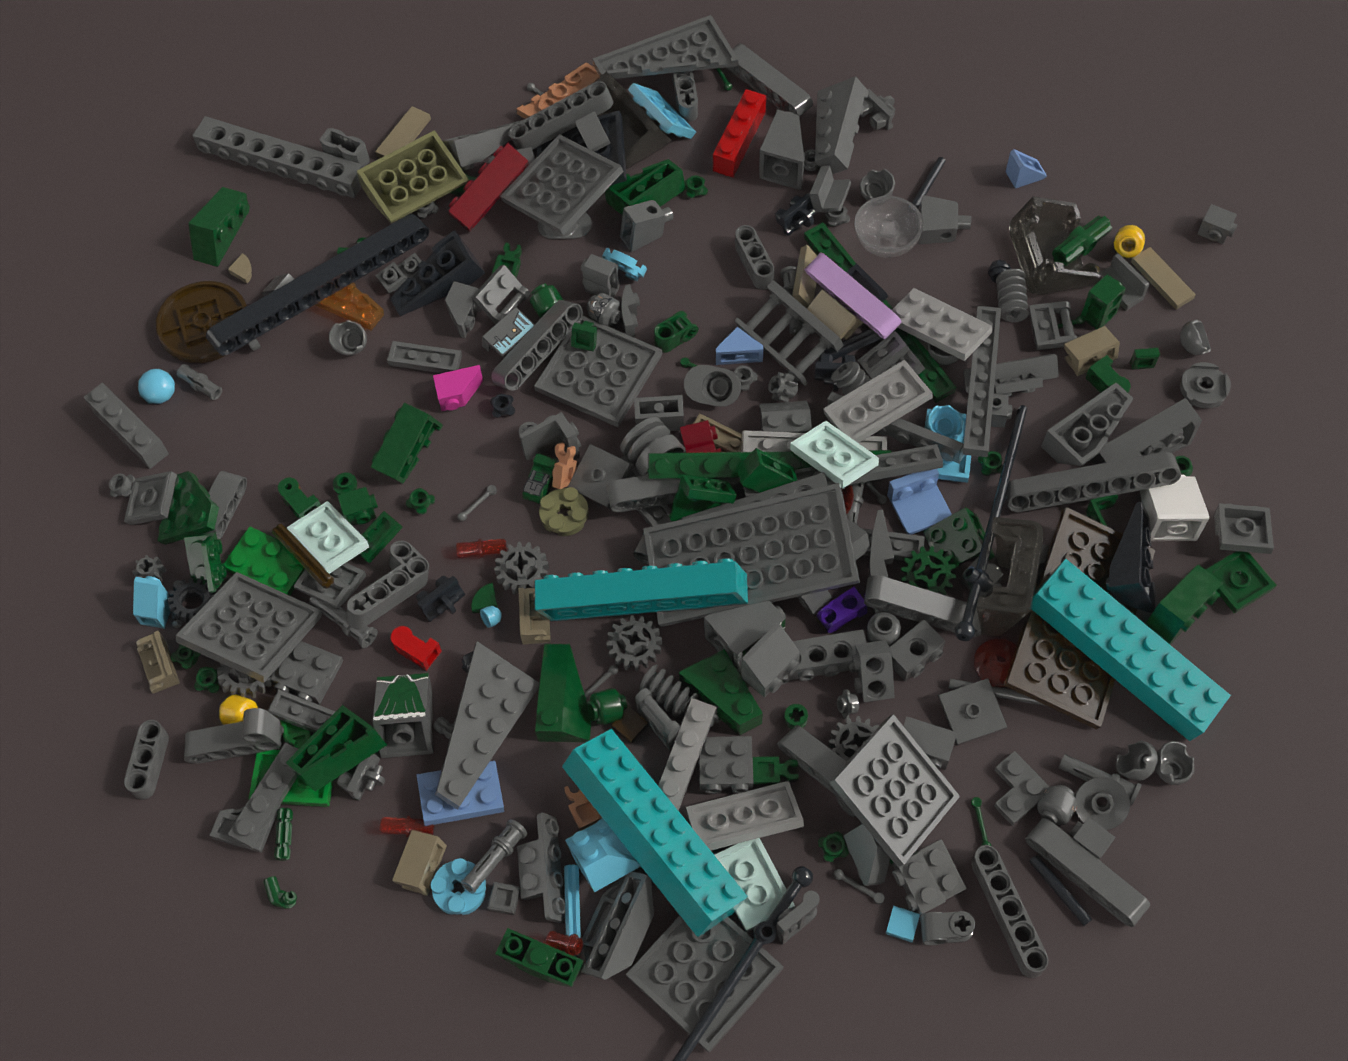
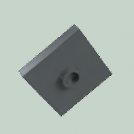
[568,444,633,508]
[124,471,177,525]
[938,678,1007,745]

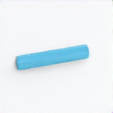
[564,865,581,946]

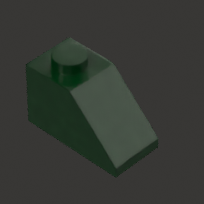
[737,448,798,493]

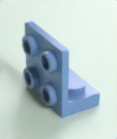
[887,469,952,535]

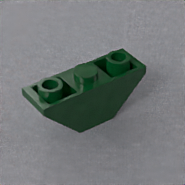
[495,928,584,988]

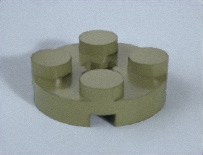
[539,487,589,536]

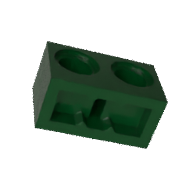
[1081,274,1126,330]

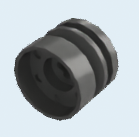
[620,417,686,476]

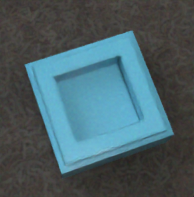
[886,906,920,942]

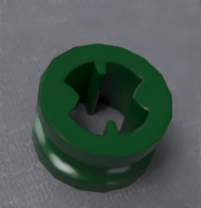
[784,704,808,729]

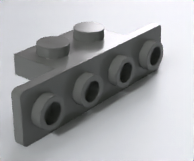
[963,354,1059,396]
[517,813,565,923]

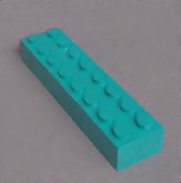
[535,558,748,621]
[1026,559,1231,741]
[562,729,748,937]

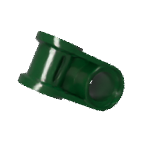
[654,311,699,353]

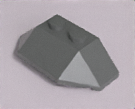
[579,872,654,980]

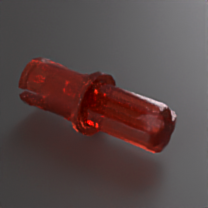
[456,538,507,558]
[380,816,434,837]

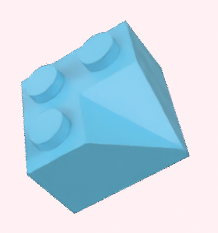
[565,818,641,892]

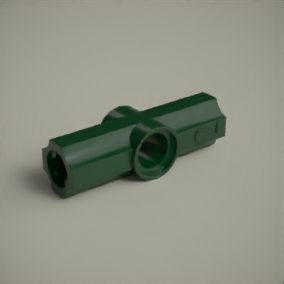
[1052,215,1112,267]

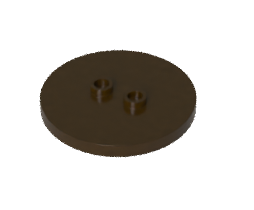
[156,281,247,363]

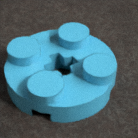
[602,248,647,281]
[431,858,486,915]

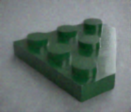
[158,471,219,545]

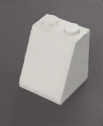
[1140,475,1209,541]

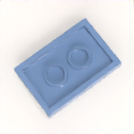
[417,761,504,826]

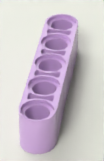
[804,252,902,339]

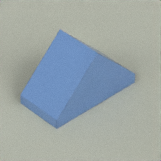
[1006,149,1047,189]
[716,327,763,365]

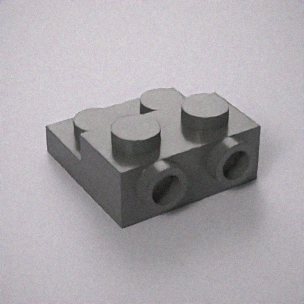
[1214,503,1274,554]
[270,641,343,705]
[700,736,753,794]
[892,839,967,914]

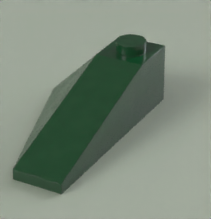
[535,644,591,743]

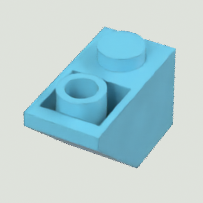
[133,576,170,629]

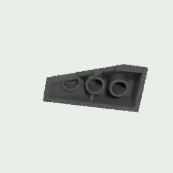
[1041,383,1133,466]

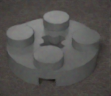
[1180,362,1231,408]

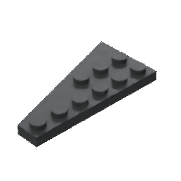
[592,15,739,80]
[435,641,540,810]

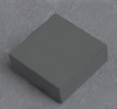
[487,882,520,916]

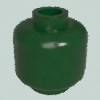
[530,283,563,318]
[587,688,627,725]

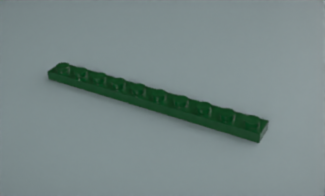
[804,223,956,403]
[648,450,891,479]

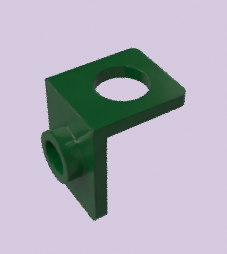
[1086,495,1118,526]

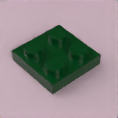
[1206,551,1277,614]

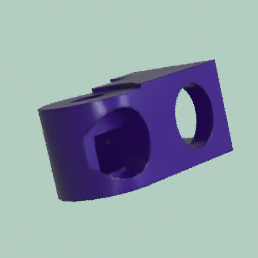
[816,587,867,633]

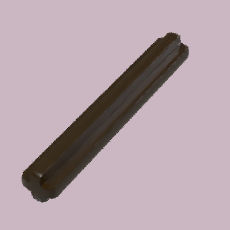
[272,524,334,589]

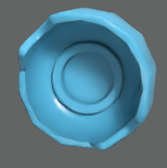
[138,369,175,404]
[926,405,963,440]

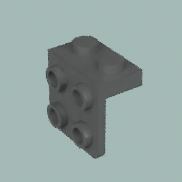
[519,412,581,460]

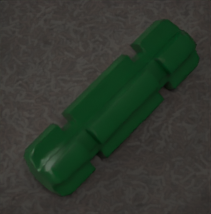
[274,808,293,861]

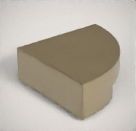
[228,253,252,284]

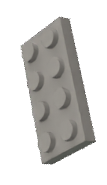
[892,288,992,361]
[823,360,933,443]
[686,781,804,850]

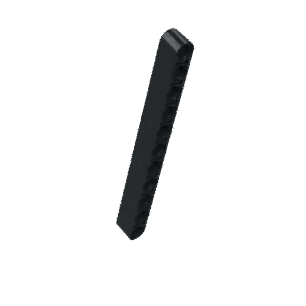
[206,214,430,356]

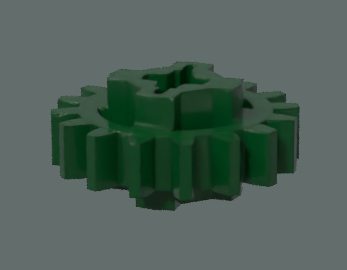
[901,546,956,595]

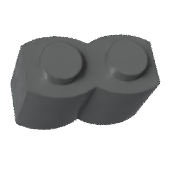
[319,128,370,167]
[581,254,619,298]

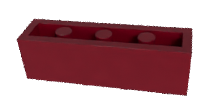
[448,143,529,232]

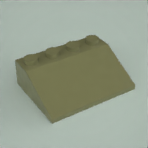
[357,130,469,223]

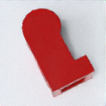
[391,626,442,671]

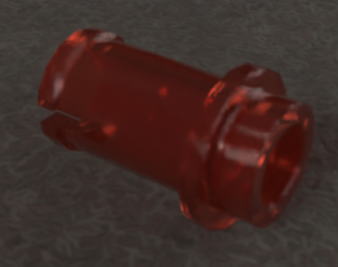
[545,931,583,956]

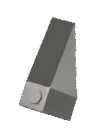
[442,120,522,171]

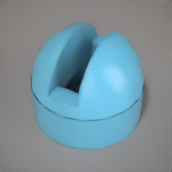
[480,606,502,628]

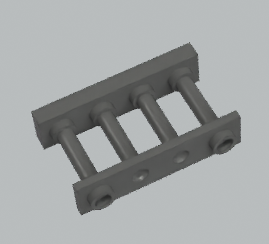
[735,280,844,386]

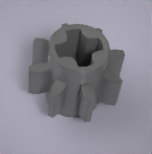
[768,372,798,402]
[132,555,166,582]

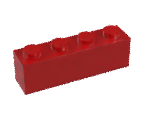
[713,89,766,178]

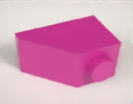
[433,365,483,411]

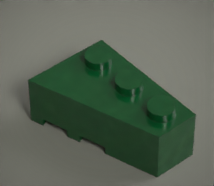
[604,159,686,216]
[188,187,250,267]
[371,402,443,484]
[1145,565,1223,645]
[679,649,763,736]
[286,705,387,792]

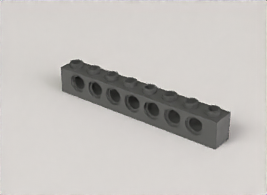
[193,116,363,198]

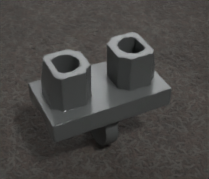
[860,89,896,130]
[337,754,385,801]

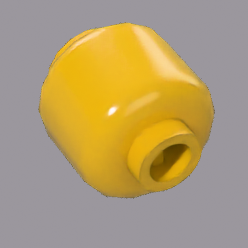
[1114,225,1145,258]
[219,694,258,725]

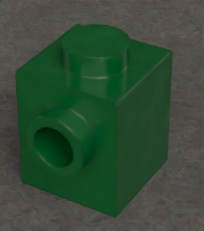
[338,487,378,526]

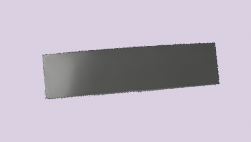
[869,510,894,615]

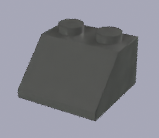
[759,401,812,433]
[741,622,800,698]

